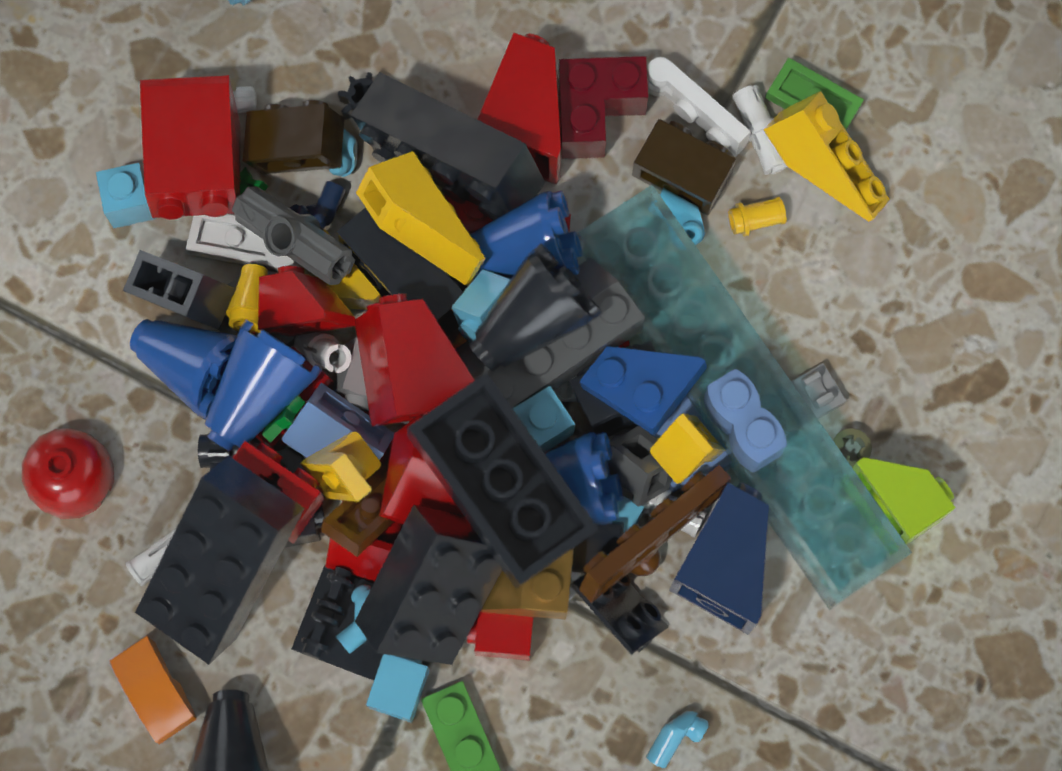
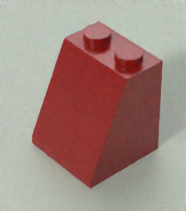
[477,32,561,185]
[140,75,241,220]
[355,294,475,427]

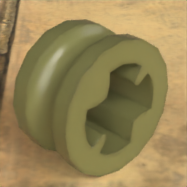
[829,428,872,471]

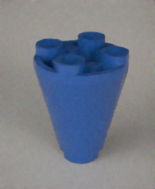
[469,190,582,280]
[130,319,237,420]
[545,432,623,525]

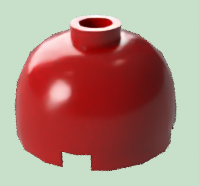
[22,428,114,519]

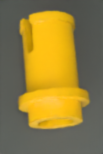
[728,196,787,237]

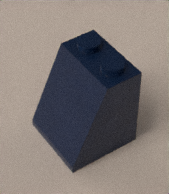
[669,482,769,635]

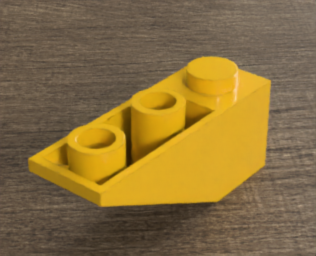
[764,91,890,222]
[356,151,486,285]

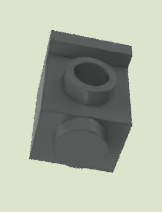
[607,426,672,507]

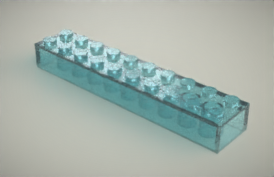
[578,185,912,610]

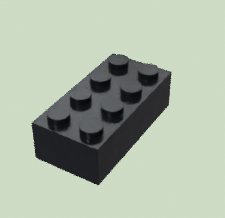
[351,72,545,220]
[407,372,598,589]
[135,456,305,665]

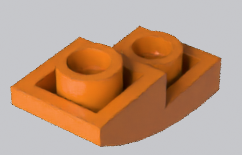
[109,636,197,744]

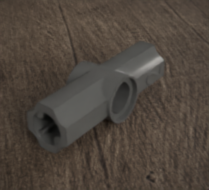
[232,186,355,285]

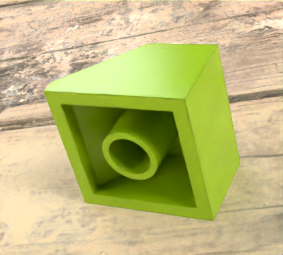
[844,457,956,552]

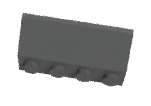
[455,257,645,409]

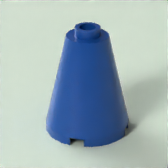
[204,319,323,451]

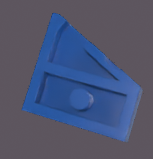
[579,346,707,436]

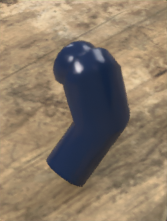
[290,181,346,228]

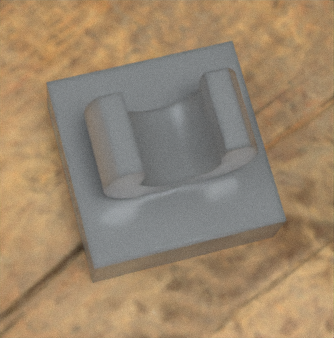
[784,364,846,426]

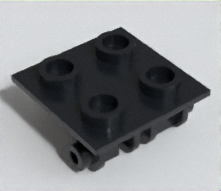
[291,565,383,681]
[570,574,668,655]

